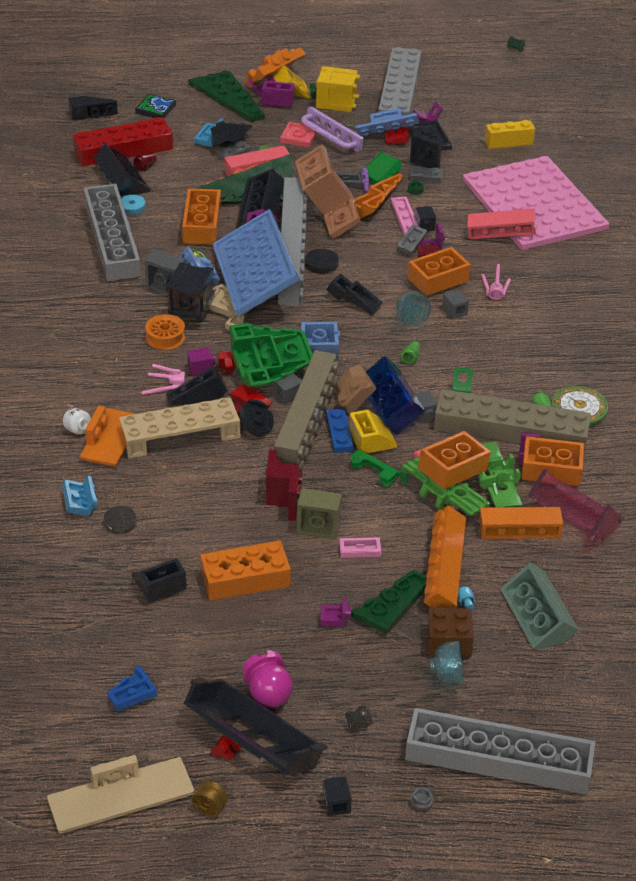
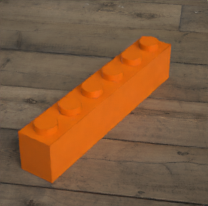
[424,505,466,608]

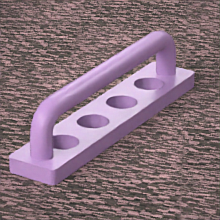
[301,107,363,152]

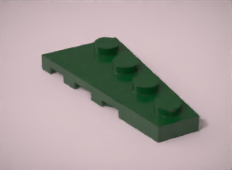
[351,569,427,635]

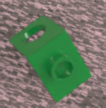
[452,367,473,393]

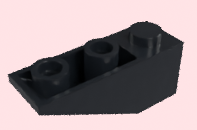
[68,96,118,120]
[210,121,253,147]

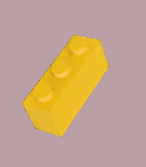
[484,120,535,149]

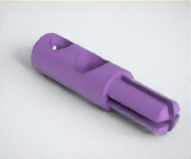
[361,168,369,194]

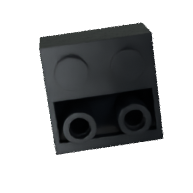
[131,558,187,603]

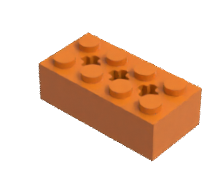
[182,189,221,245]
[200,540,291,601]

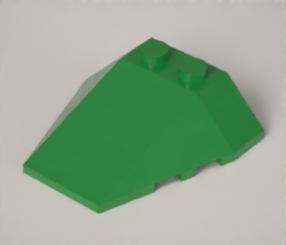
[229,323,313,388]

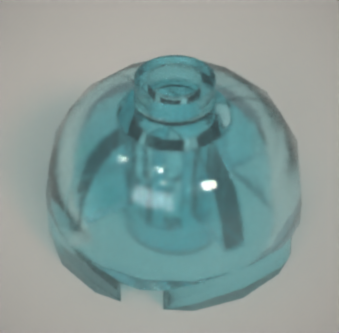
[395,291,431,327]
[430,641,464,685]

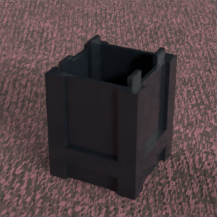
[166,262,215,321]

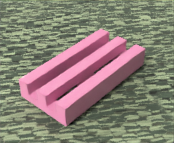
[339,537,381,558]

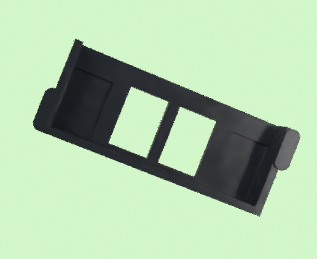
[183,678,328,775]

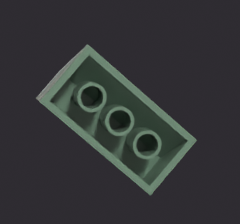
[500,562,579,650]

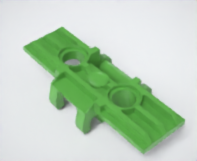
[478,442,523,508]
[402,456,490,516]

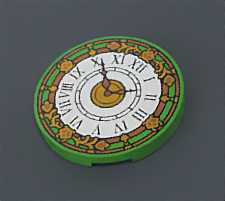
[551,386,608,427]

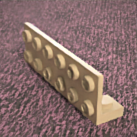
[119,397,240,459]

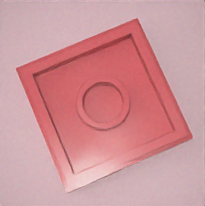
[280,122,317,148]

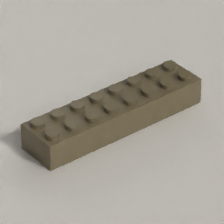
[274,350,339,472]
[434,389,591,453]

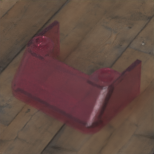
[528,469,624,543]

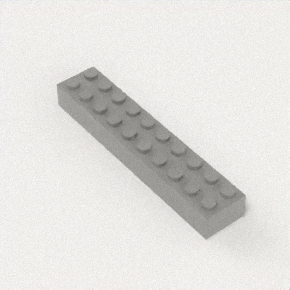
[278,177,307,305]

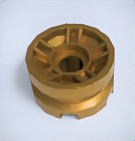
[191,780,229,817]

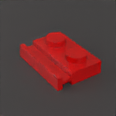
[385,126,409,146]

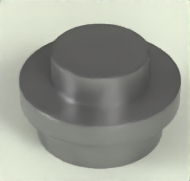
[410,787,434,810]

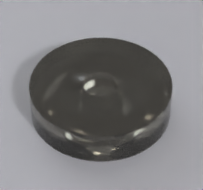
[104,506,136,534]

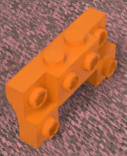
[244,47,305,88]

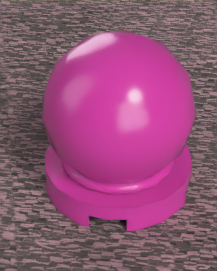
[242,650,293,708]

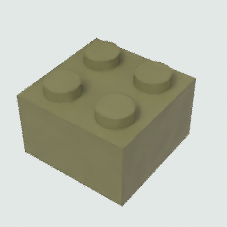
[297,488,342,539]

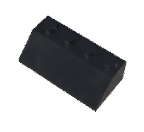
[93,143,151,196]
[236,168,284,229]

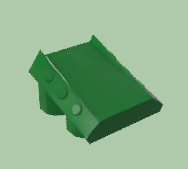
[357,150,402,185]

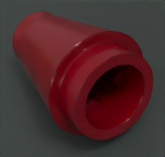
[133,153,157,170]

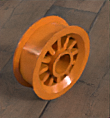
[145,314,185,350]

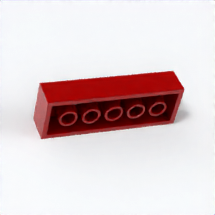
[73,117,173,167]

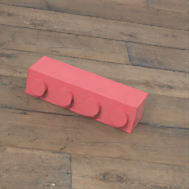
[224,145,290,176]
[467,208,536,240]

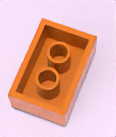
[408,247,471,296]
[418,431,491,489]
[521,436,584,486]

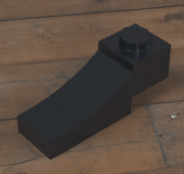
[326,273,383,315]

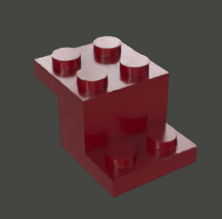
[266,449,303,521]

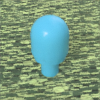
[457,586,475,610]

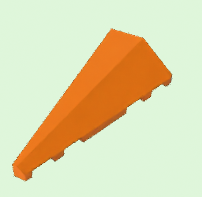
[354,173,403,219]

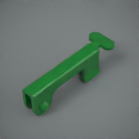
[350,449,408,487]

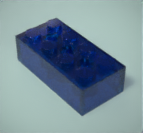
[366,355,425,435]

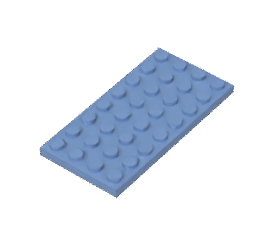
[213,209,300,316]

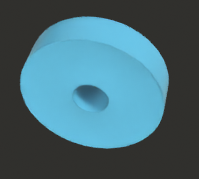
[121,195,146,215]

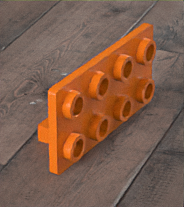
[80,405,135,467]

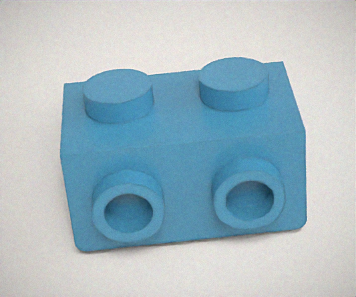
[194,118,224,147]
[62,475,98,516]

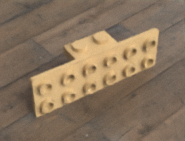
[47,755,194,834]

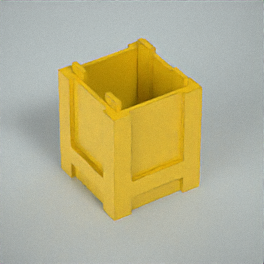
[316,66,360,112]

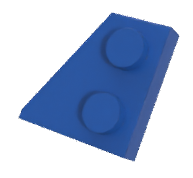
[107,665,158,711]

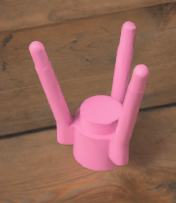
[481,264,511,300]
[142,364,185,395]

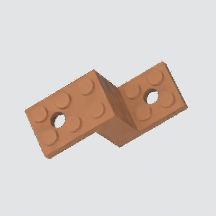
[295,144,361,239]

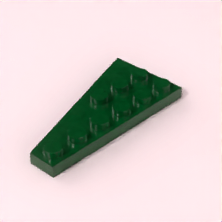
[188,70,265,122]
[197,153,294,204]

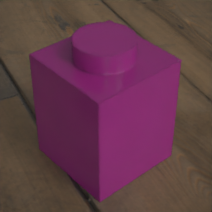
[187,347,216,376]

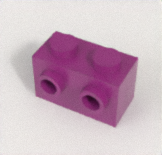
[262,81,295,107]

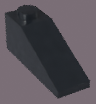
[166,366,228,405]

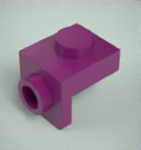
[321,598,351,627]

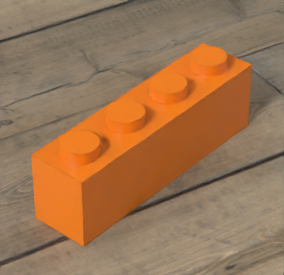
[479,507,563,539]

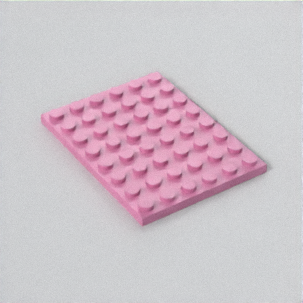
[462,156,610,250]

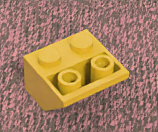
[349,410,397,453]

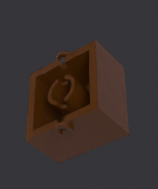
[426,608,474,657]

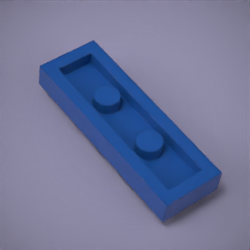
[326,409,353,453]

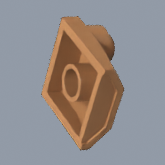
[335,365,377,414]

